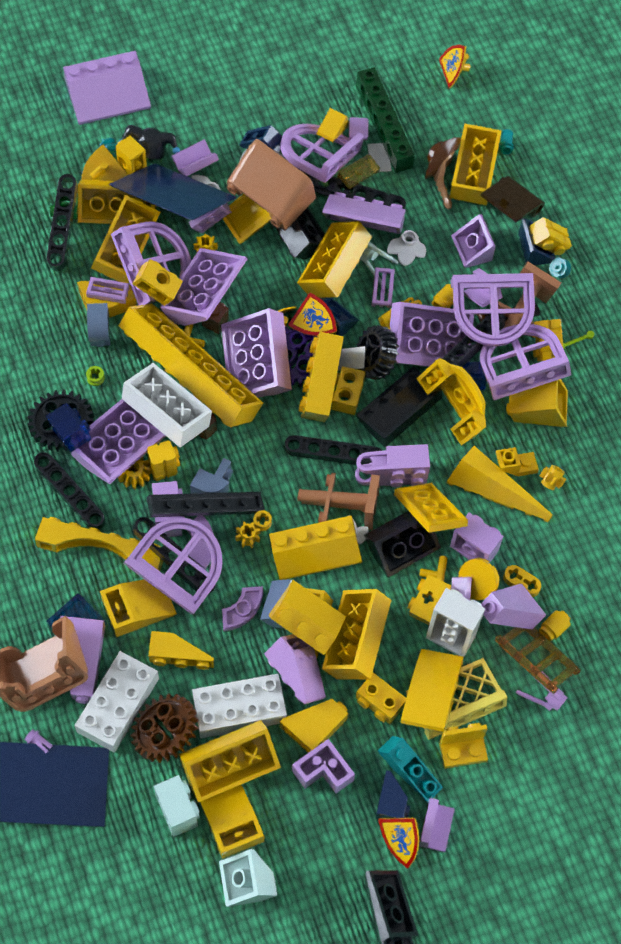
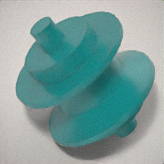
[98,138,117,157]
[549,258,571,278]

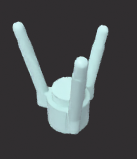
[360,241,398,285]

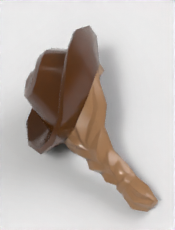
[425,137,461,209]

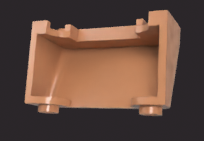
[227,139,316,231]
[0,616,88,712]

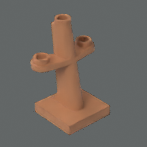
[498,262,561,337]
[297,473,380,530]

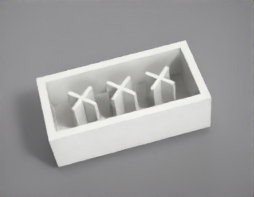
[122,363,212,447]
[426,588,485,658]
[74,651,159,753]
[192,674,287,739]

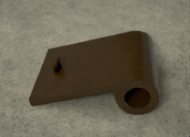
[480,176,545,222]

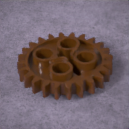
[130,693,199,763]

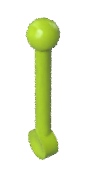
[563,331,594,349]

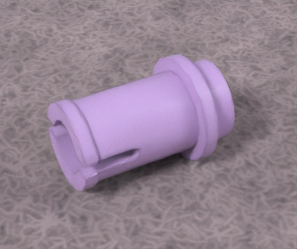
[25,729,53,754]

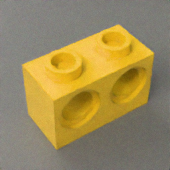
[332,366,365,415]

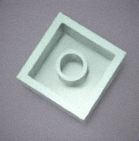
[154,775,200,837]

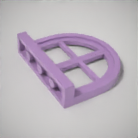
[280,124,365,183]
[111,222,191,305]
[451,273,535,346]
[480,324,571,400]
[123,518,222,614]

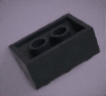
[271,207,325,260]
[364,511,441,577]

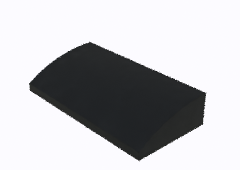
[356,366,442,447]

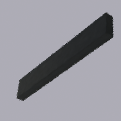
[146,492,265,517]

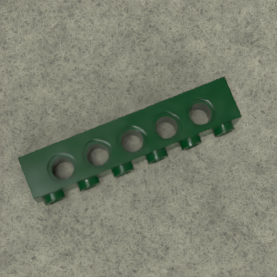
[356,67,415,173]

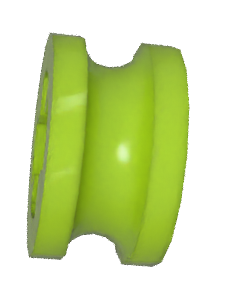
[86,366,105,386]

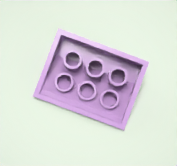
[63,51,151,125]
[322,192,406,234]
[160,248,247,326]
[390,302,474,371]
[221,308,292,397]
[68,399,166,484]

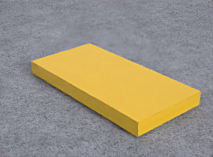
[394,483,468,533]

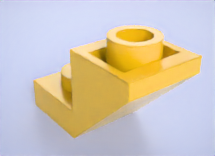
[495,447,539,476]

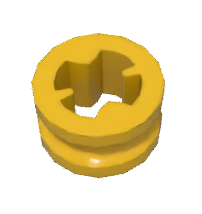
[253,510,272,531]

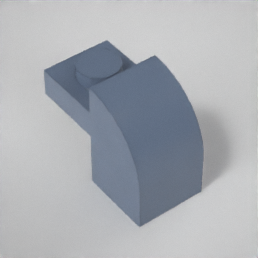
[87,303,111,347]
[190,458,233,494]

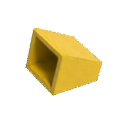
[506,379,568,427]

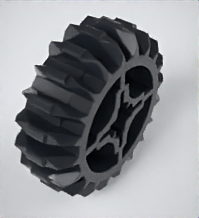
[356,325,399,380]

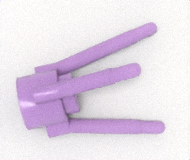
[516,668,568,711]

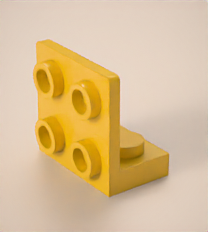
[439,723,488,769]

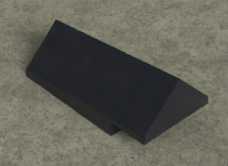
[364,870,419,944]

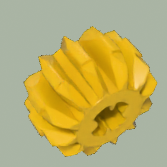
[118,456,152,490]

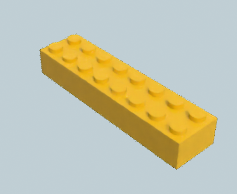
[118,304,263,427]

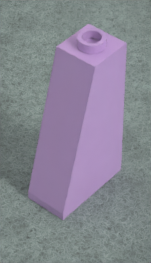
[481,584,546,629]
[60,616,105,704]

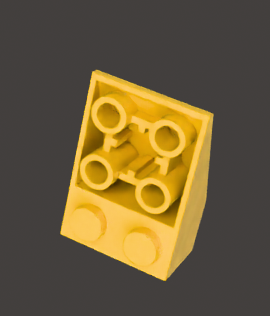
[100,580,177,637]
[200,784,264,859]

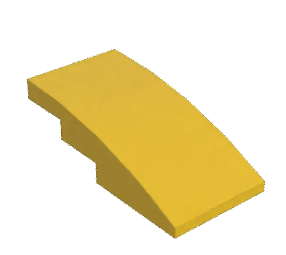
[401,649,463,732]

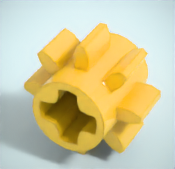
[193,234,218,252]
[539,465,566,490]
[235,521,261,548]

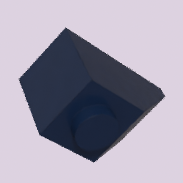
[239,125,282,153]
[375,770,410,819]

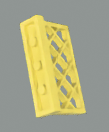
[406,658,508,740]

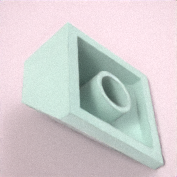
[219,849,277,907]

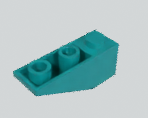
[378,736,443,803]

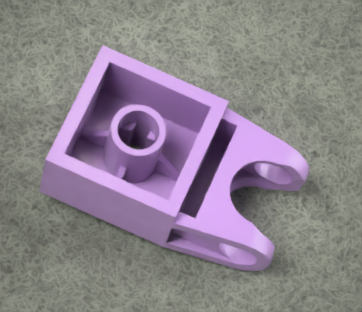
[355,444,430,487]

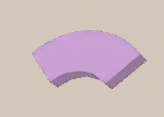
[187,516,214,569]
[222,586,263,632]

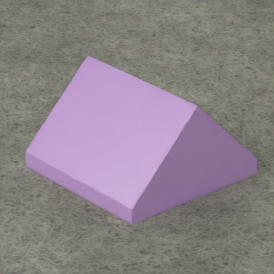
[451,214,496,268]

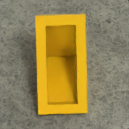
[317,108,349,142]

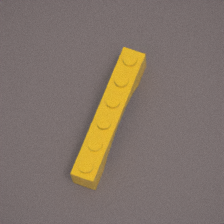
[35,517,163,571]

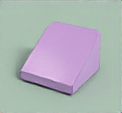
[348,117,368,140]

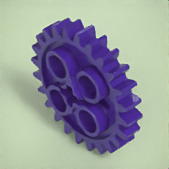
[285,326,317,387]

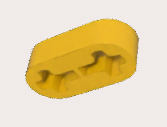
[503,565,541,597]

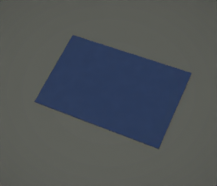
[109,163,237,221]
[0,742,109,827]

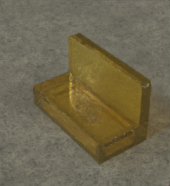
[337,154,380,189]

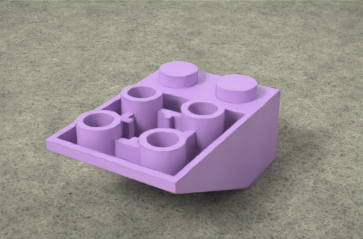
[264,634,326,704]

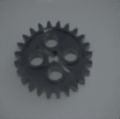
[27,389,94,452]

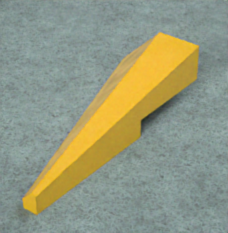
[447,446,553,523]

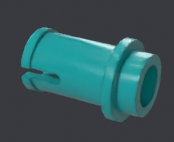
[499,129,514,155]

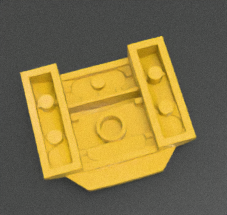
[417,358,486,446]

